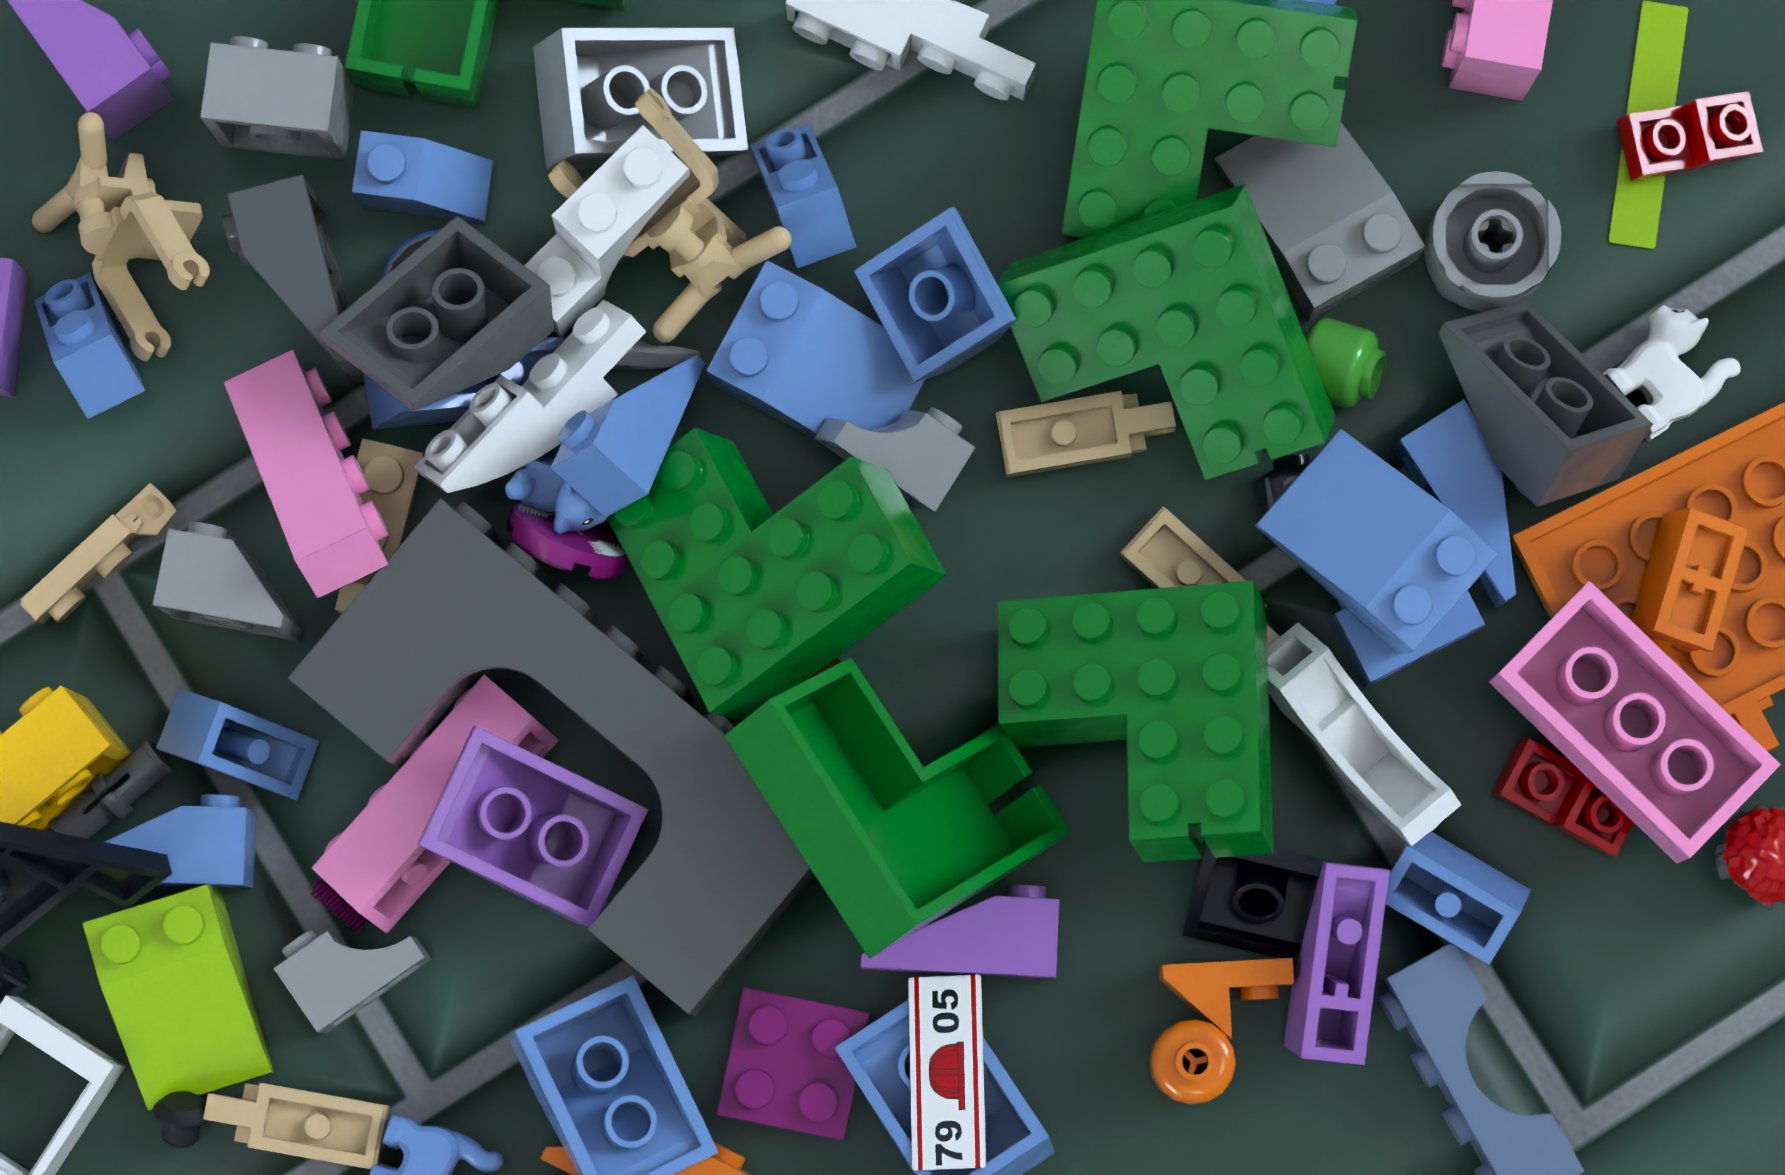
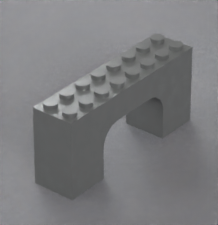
[288,498,814,1017]

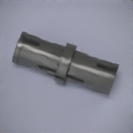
[48,739,174,839]

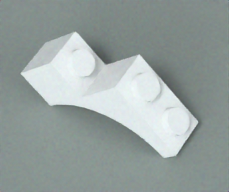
[524,125,690,336]
[1267,623,1461,847]

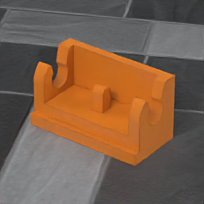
[1631,507,1749,652]

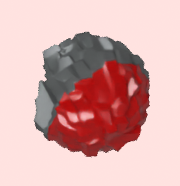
[1715,804,1785,911]

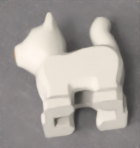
[1603,305,1741,441]

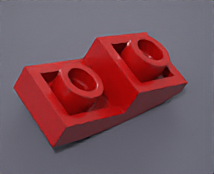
[1616,91,1763,181]
[1491,737,1634,857]

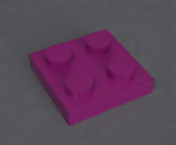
[717,987,870,1141]

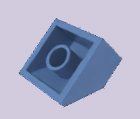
[854,207,1017,382]

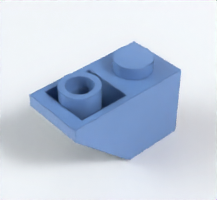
[750,124,856,268]
[34,272,145,419]

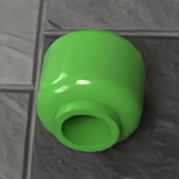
[1303,317,1387,408]

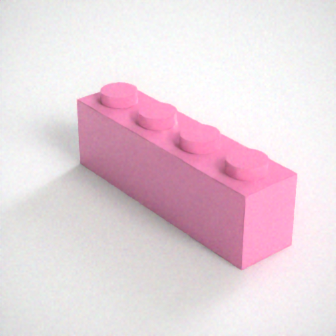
[224,350,389,598]
[312,674,559,933]

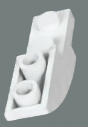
[785,0,1036,101]
[414,299,646,493]

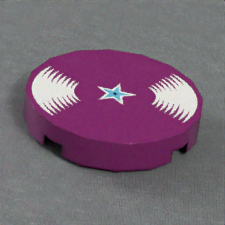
[505,501,629,579]

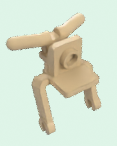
[548,88,792,343]
[32,112,210,361]

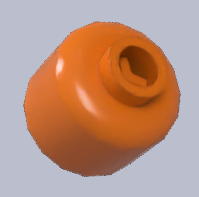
[1149,1019,1236,1105]

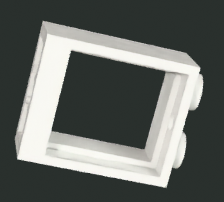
[0,995,126,1175]

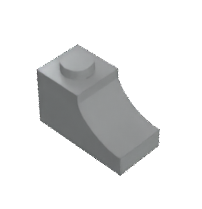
[814,407,976,512]
[273,929,432,1034]

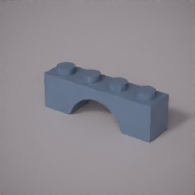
[1378,942,1585,1175]

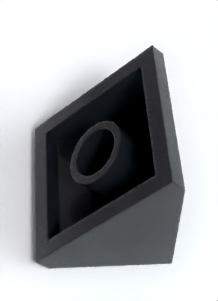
[1182,839,1337,962]

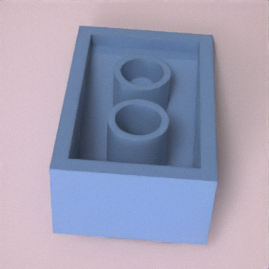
[706,260,926,439]
[1255,429,1499,654]
[510,975,719,1175]
[834,999,1055,1175]

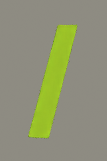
[1609,1,1689,249]

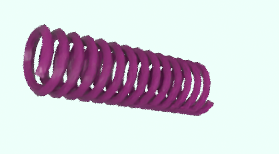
[311,880,367,934]

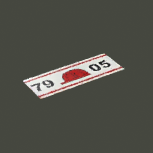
[908,975,986,1171]

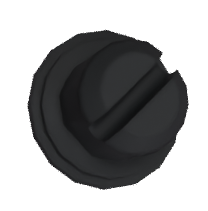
[152,1091,207,1148]

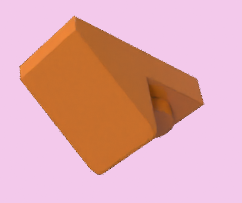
[1159,958,1294,1040]

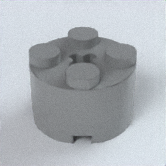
[1424,171,1562,312]

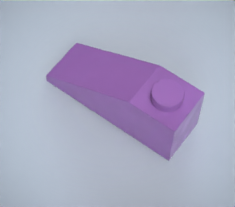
[1283,862,1390,1065]
[861,885,1060,979]

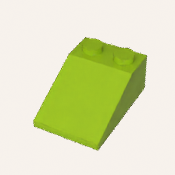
[83,884,274,1111]

